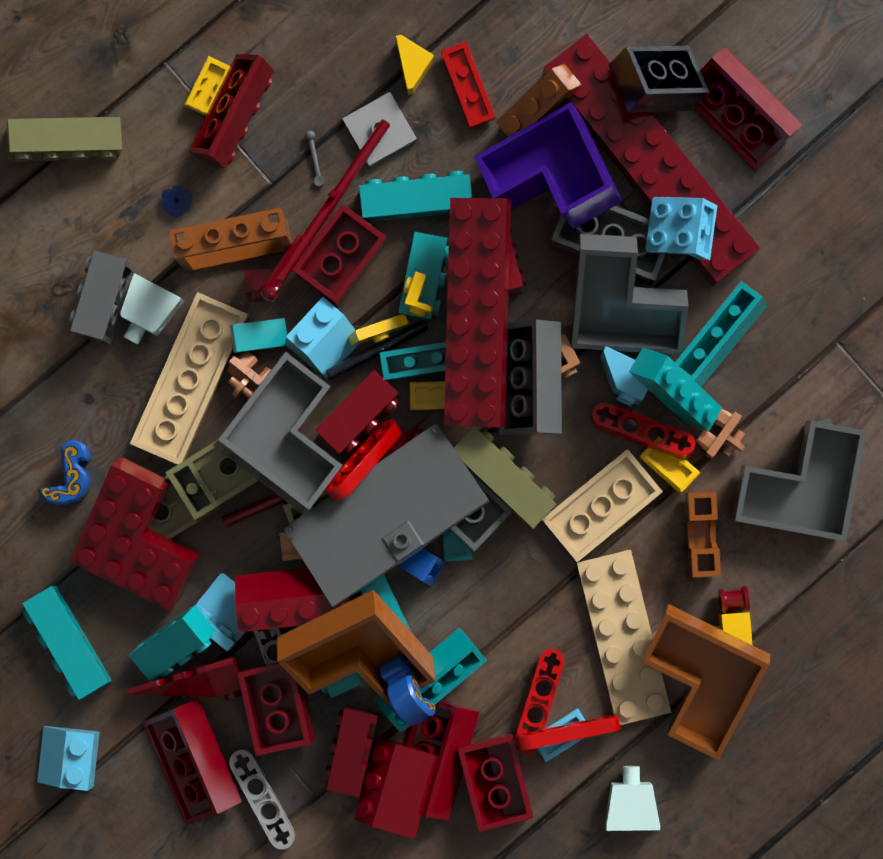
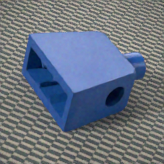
[397,549,446,586]

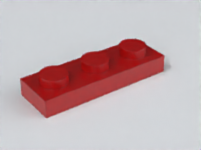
[441,42,496,129]

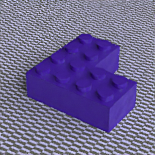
[475,102,623,229]

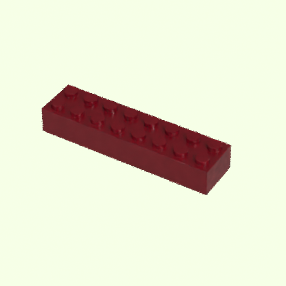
[444,198,511,427]

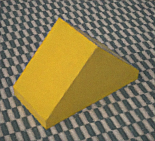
[396,35,434,95]

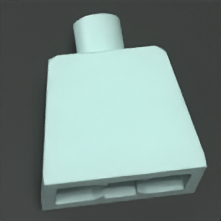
[120,273,184,345]
[604,766,660,831]

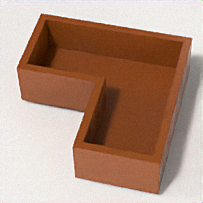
[277,590,436,704]
[641,604,770,761]

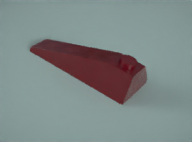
[127,656,242,700]

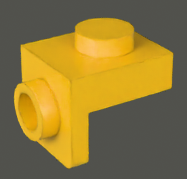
[403,272,433,317]

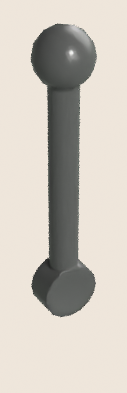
[305,130,325,187]

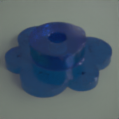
[162,185,192,218]

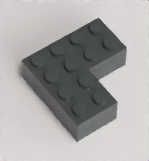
[571,234,689,355]
[213,352,342,514]
[731,421,866,541]

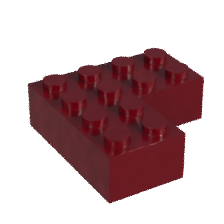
[70,457,200,611]

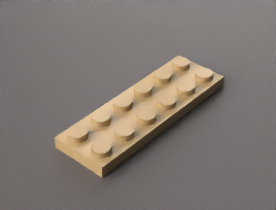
[130,292,249,464]
[576,550,672,725]

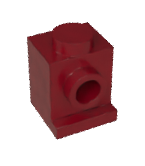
[244,269,273,302]

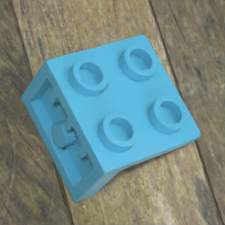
[646,197,717,260]
[190,573,245,651]

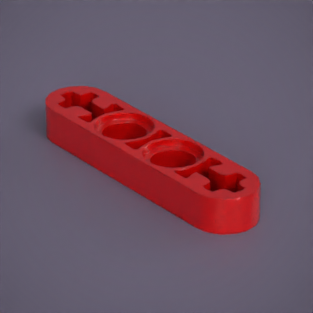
[592,402,695,459]
[325,419,402,502]
[515,649,564,755]
[515,715,621,751]

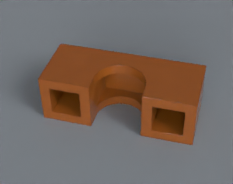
[496,64,582,137]
[685,492,721,577]

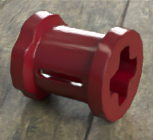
[718,586,750,614]

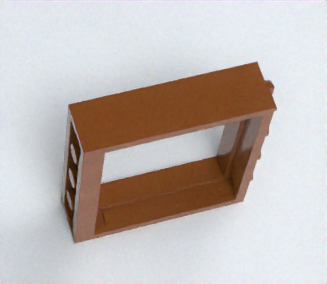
[169,208,292,273]

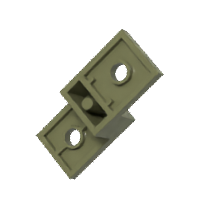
[151,440,259,539]

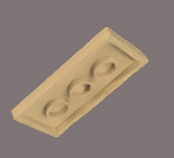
[542,449,663,562]

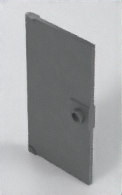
[283,423,490,608]

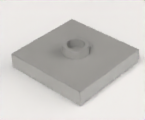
[342,92,417,167]

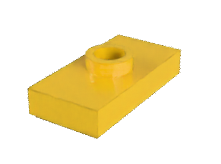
[185,56,230,116]
[348,314,409,347]
[410,381,445,411]
[640,437,700,494]

